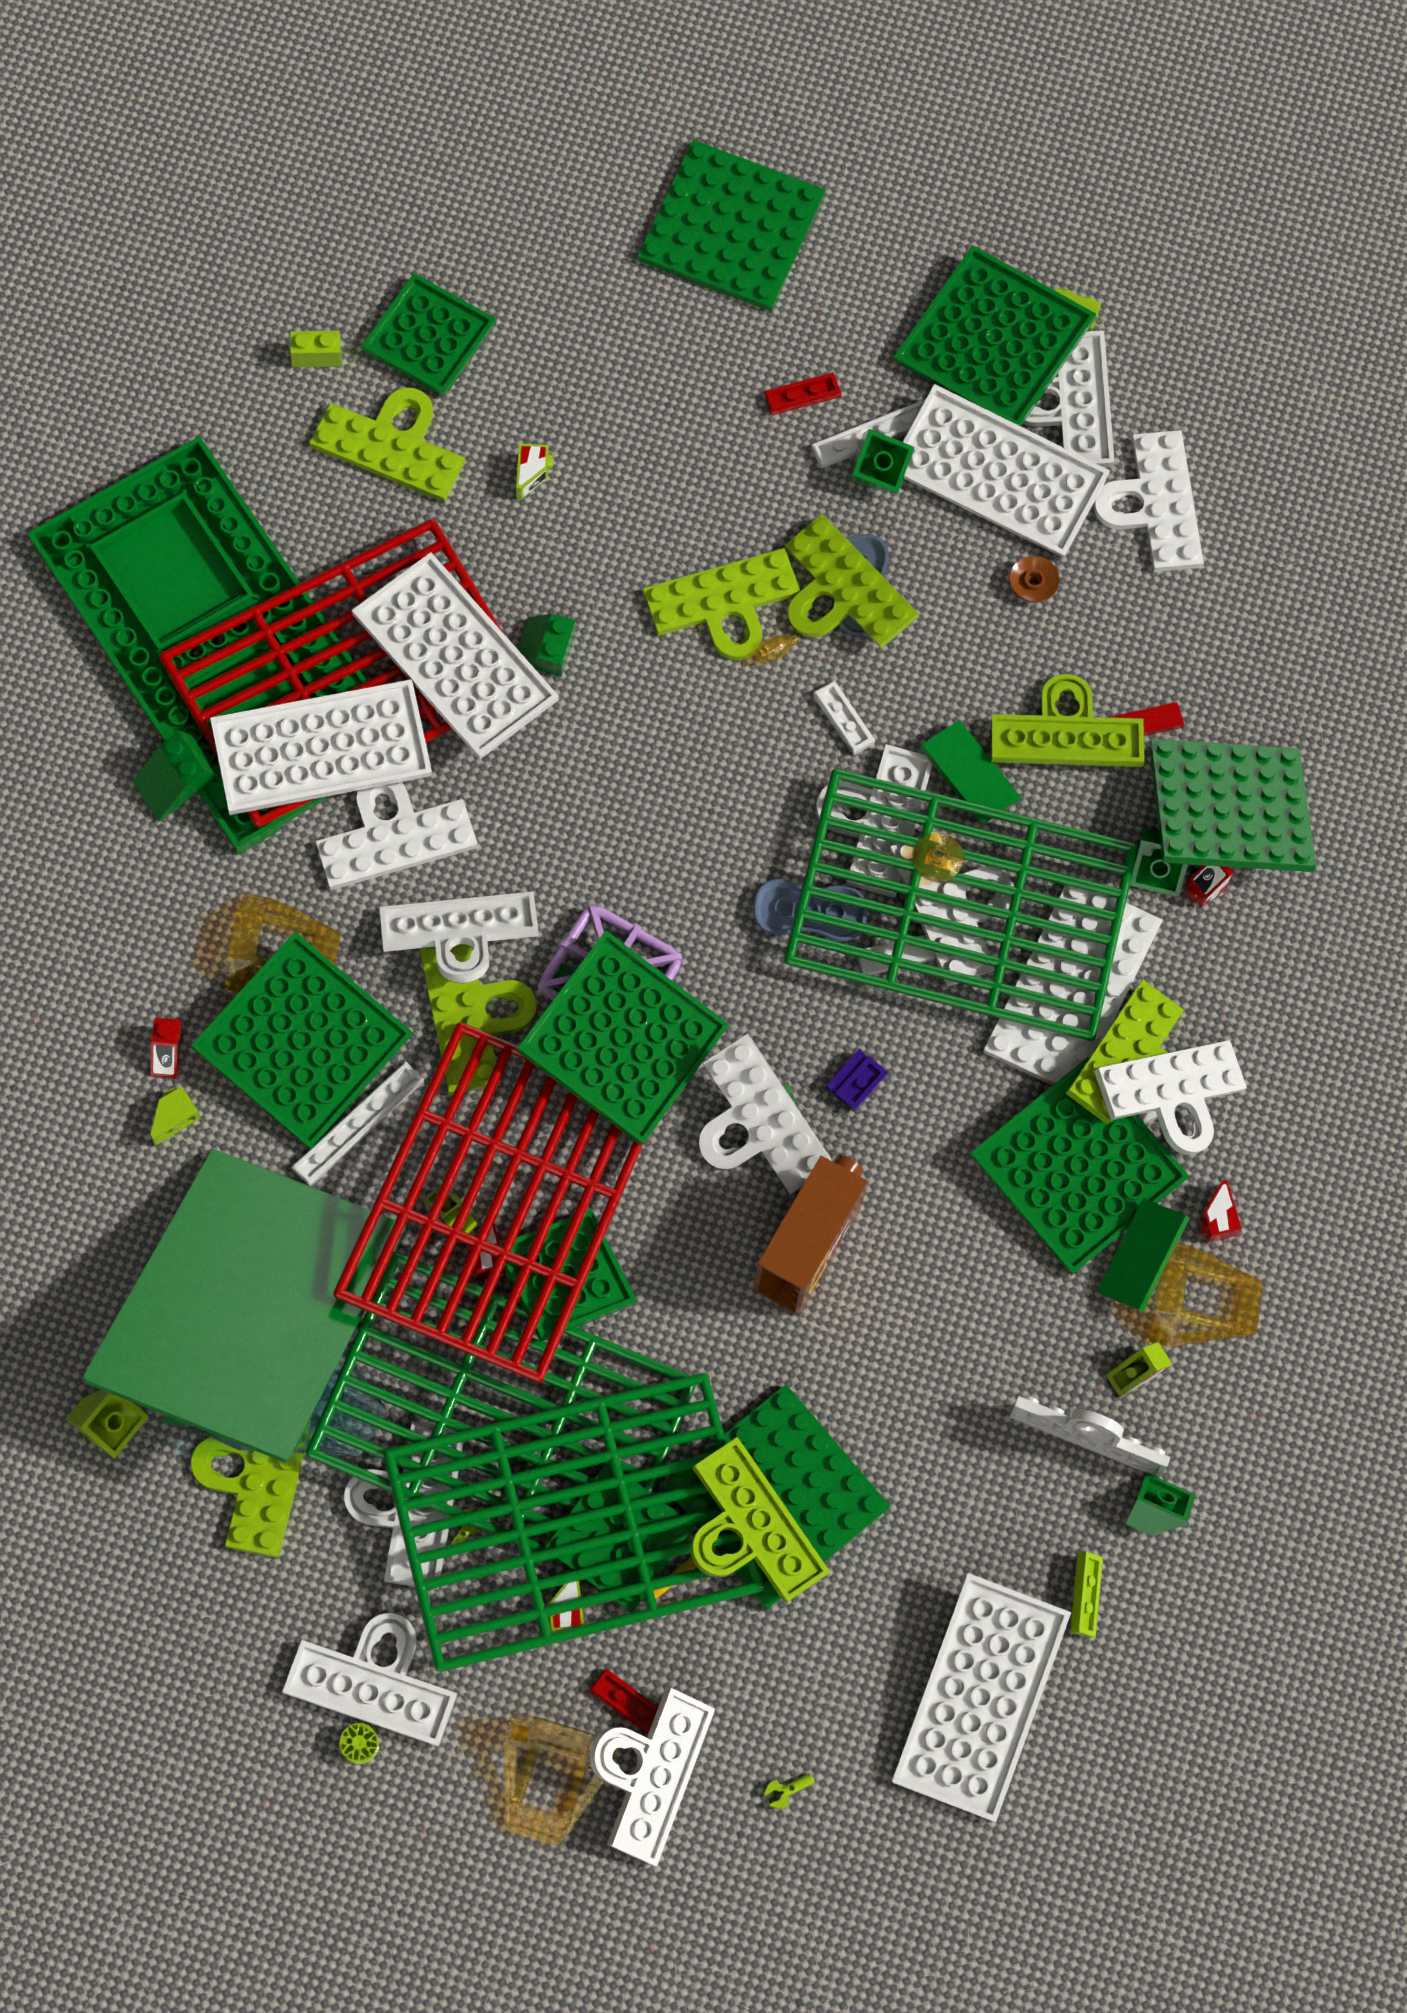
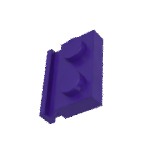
[826,1048,888,1112]

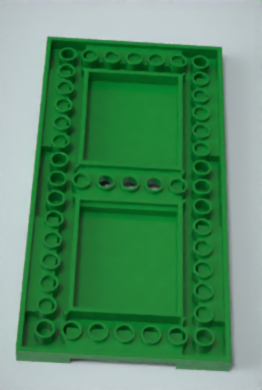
[27,436,367,855]

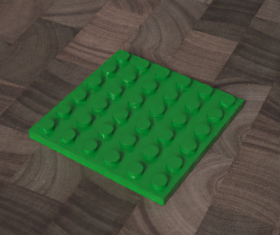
[637,139,826,312]
[894,245,1096,427]
[1149,739,1316,872]
[515,930,730,1146]
[191,931,413,1150]
[969,1057,1190,1276]
[662,1384,891,1611]

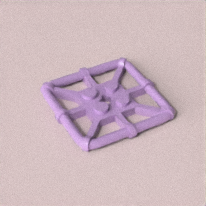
[538,904,683,1001]

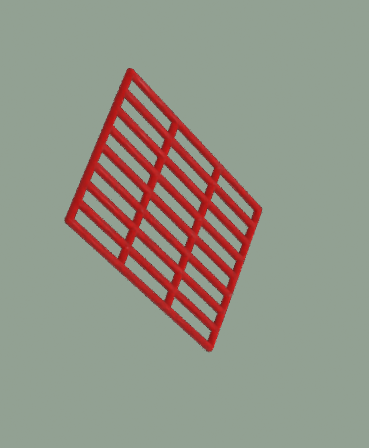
[159,519,504,827]
[333,1022,643,1383]

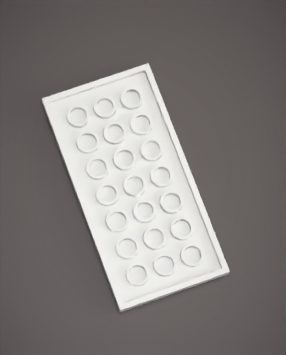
[903,384,1110,558]
[352,552,559,759]
[210,679,432,815]
[983,885,1162,1085]
[892,1573,1071,1822]

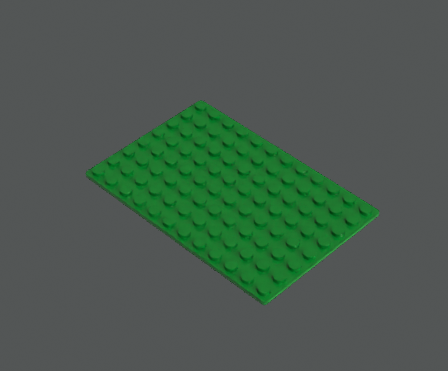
[83,1150,406,1462]

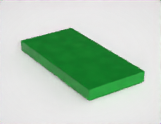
[920,720,1021,826]
[1097,1198,1190,1313]

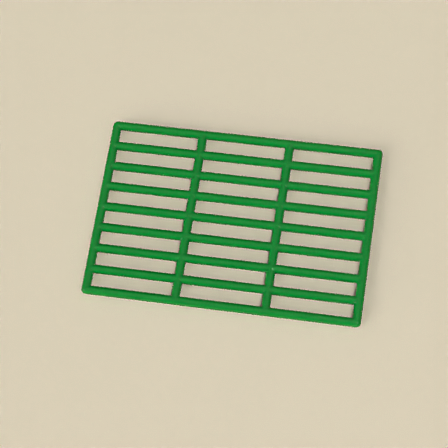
[784,768,1138,1041]
[305,1252,696,1565]
[383,1373,765,1672]

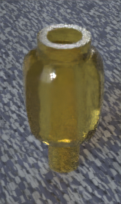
[755,634,799,664]

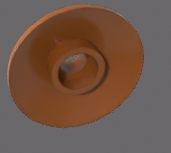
[1010,556,1060,603]

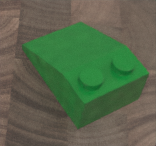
[132,730,218,822]

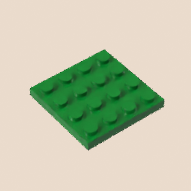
[361,273,497,397]
[497,1209,637,1342]
[544,1462,695,1613]

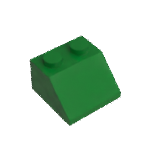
[847,429,915,494]
[518,614,576,677]

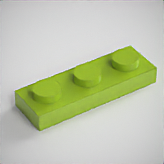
[1070,1551,1103,1638]

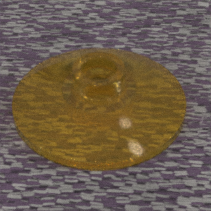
[912,833,964,882]

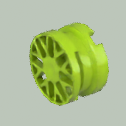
[340,1723,379,1765]

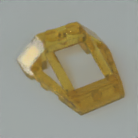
[224,894,341,993]
[1148,1244,1263,1348]
[503,1715,617,1846]

